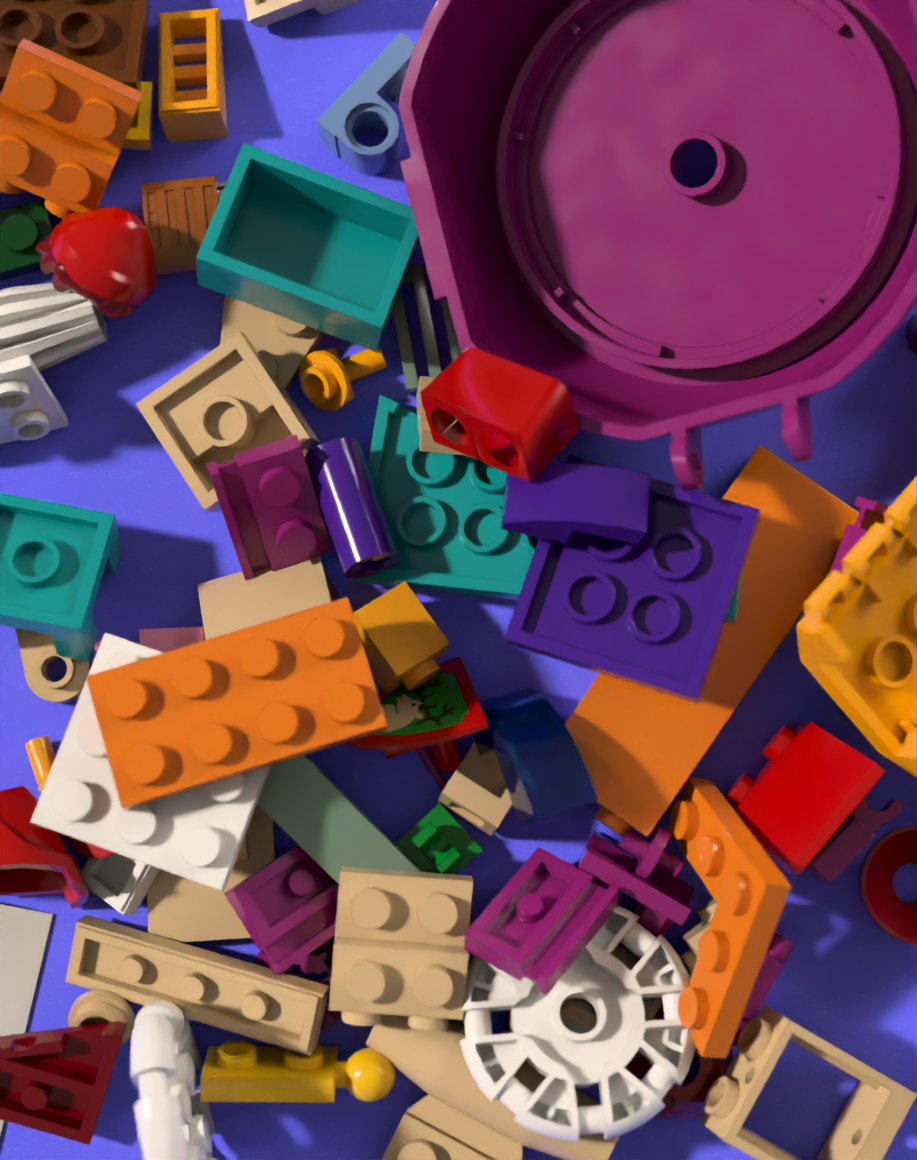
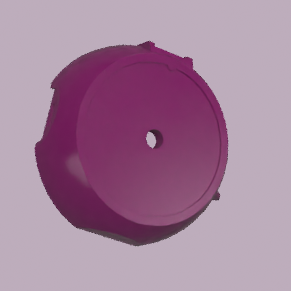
[398,0,917,492]

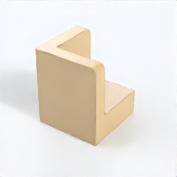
[437,738,538,836]

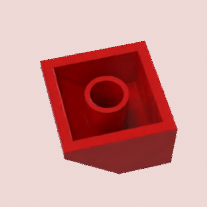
[723,721,886,875]

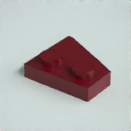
[0,1021,127,1145]

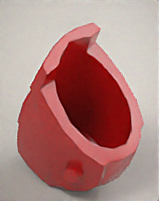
[0,786,89,909]

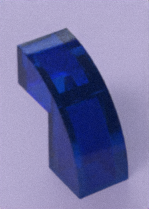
[472,688,598,825]

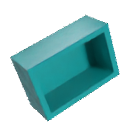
[196,143,420,352]

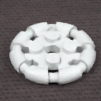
[460,906,696,1142]
[131,999,219,1160]

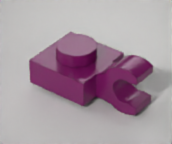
[805,781,903,883]

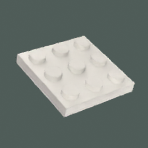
[30,632,271,891]

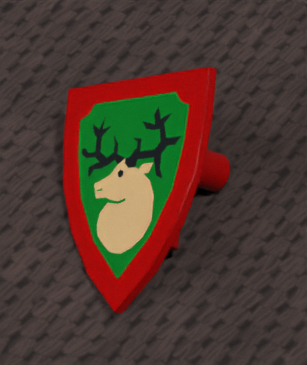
[342,657,489,772]

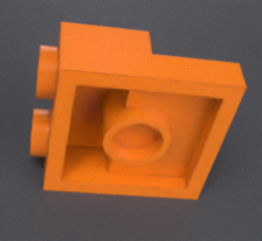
[0,38,144,219]

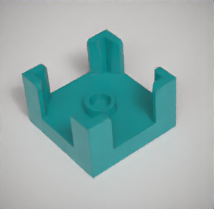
[0,492,122,662]

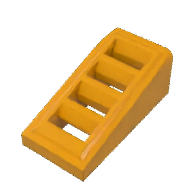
[158,8,227,142]

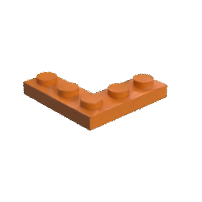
[669,777,791,1058]

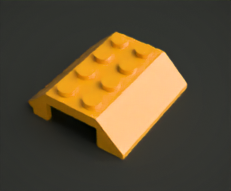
[796,476,917,778]

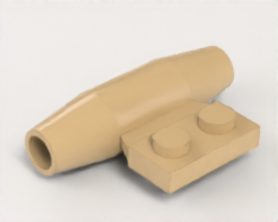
[366,1014,619,1160]

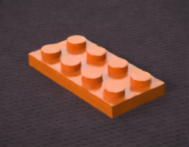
[86,597,388,810]

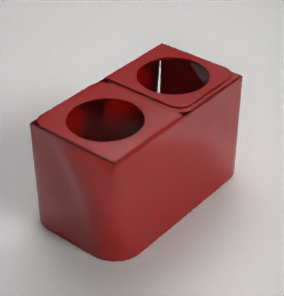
[420,347,578,482]

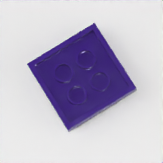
[504,454,760,704]

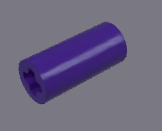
[305,437,400,579]

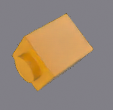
[353,581,450,695]

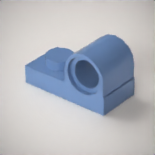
[316,31,416,176]

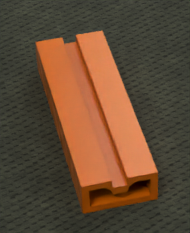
[537,445,859,837]

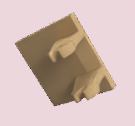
[147,806,276,942]

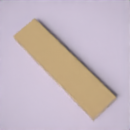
[65,915,330,1055]

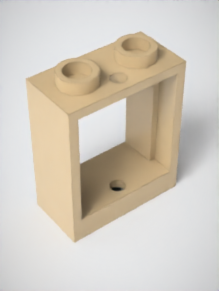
[699,1004,917,1160]

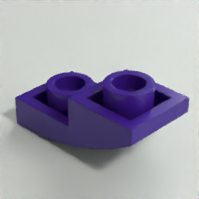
[501,463,651,544]

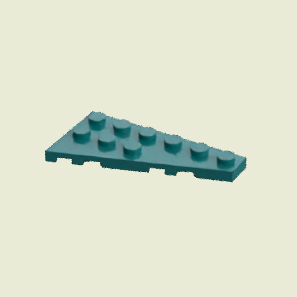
[352,394,742,624]

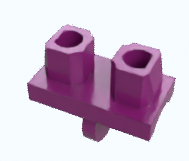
[578,825,695,938]

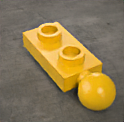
[200,1040,396,1103]

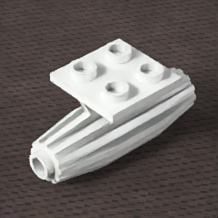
[0,283,108,444]

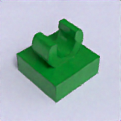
[395,802,483,875]

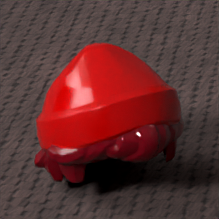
[35,207,157,320]

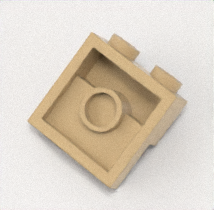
[136,331,320,513]
[329,866,473,1031]

